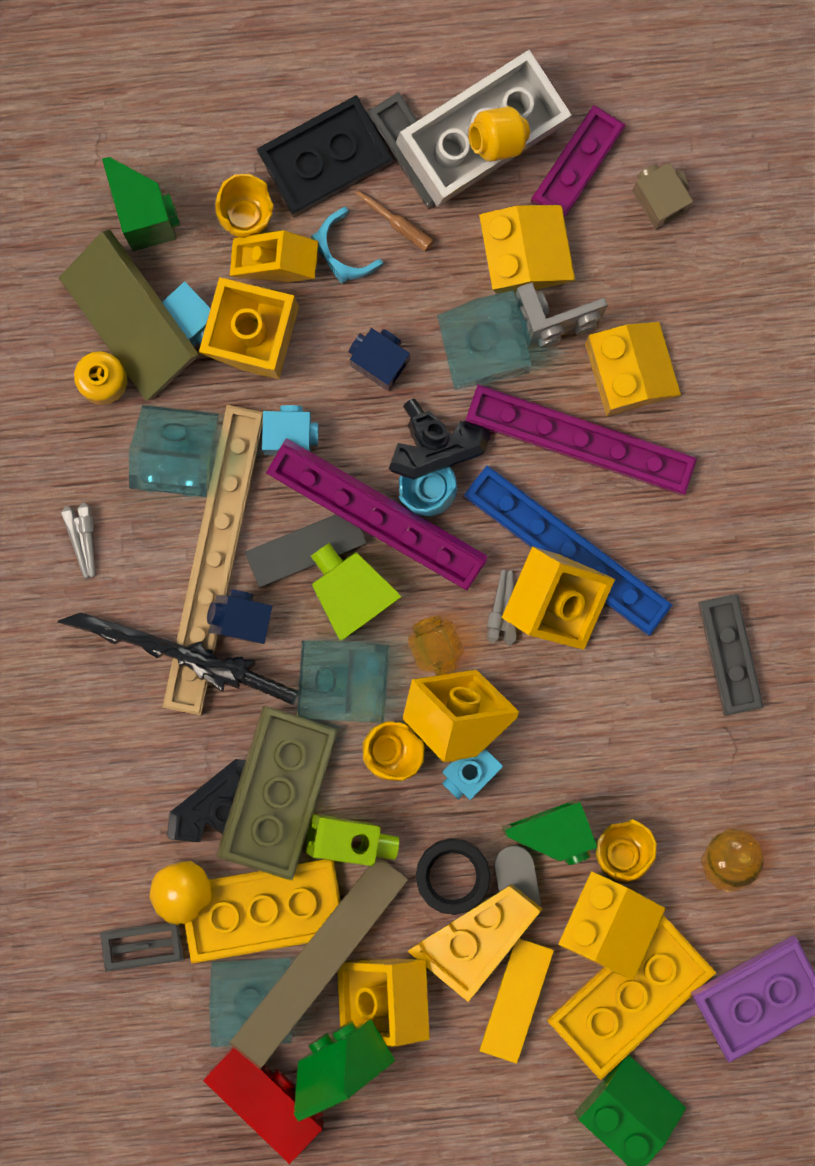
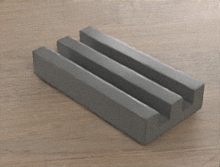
[100,922,185,972]

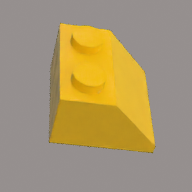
[479,205,576,298]
[199,277,299,380]
[585,322,681,417]
[501,546,615,650]
[403,670,519,762]
[558,871,666,981]
[337,958,430,1046]

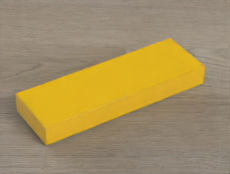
[479,938,554,1064]

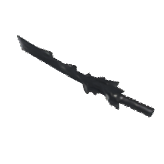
[57,613,299,705]

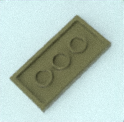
[58,230,199,401]
[216,706,338,881]

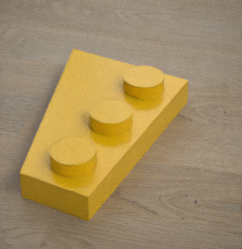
[407,884,543,1002]

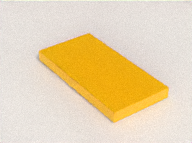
[185,859,341,964]
[546,915,716,1080]

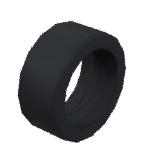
[416,838,491,915]

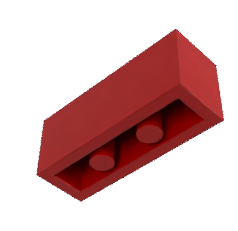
[203,1047,324,1165]

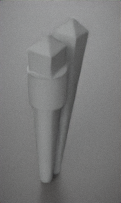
[61,502,96,579]
[486,570,516,646]

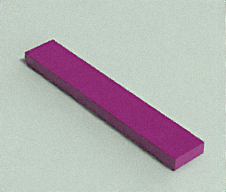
[465,384,697,496]
[266,438,488,591]

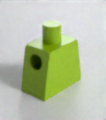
[311,543,401,641]
[304,814,399,866]

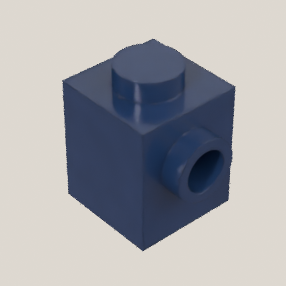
[348,328,410,392]
[207,589,272,644]

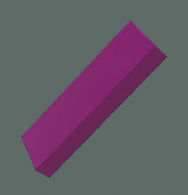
[530,105,626,219]

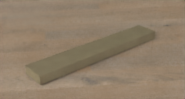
[228,857,408,1069]

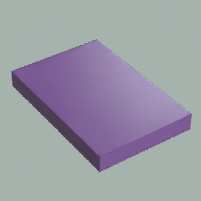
[690,935,815,1063]

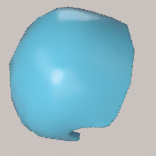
[399,467,457,517]

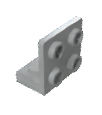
[513,283,608,348]

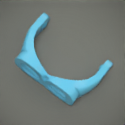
[311,207,384,284]

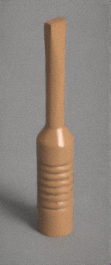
[356,190,434,252]

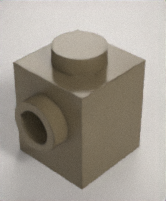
[633,162,693,230]

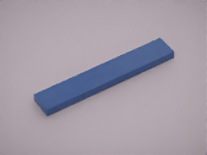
[463,465,673,636]

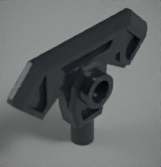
[389,399,491,480]
[167,759,246,842]

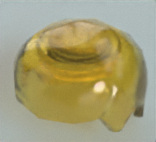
[701,828,764,892]

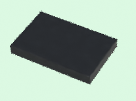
[256,95,394,218]

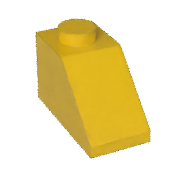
[229,230,318,282]

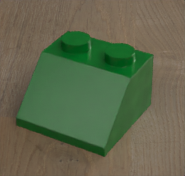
[102,157,181,252]
[502,800,598,865]
[294,1019,396,1122]
[575,1054,686,1166]

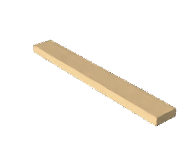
[162,405,263,716]

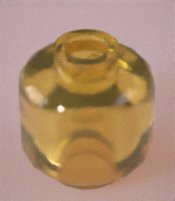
[407,615,464,676]

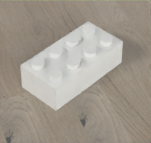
[395,50,572,207]

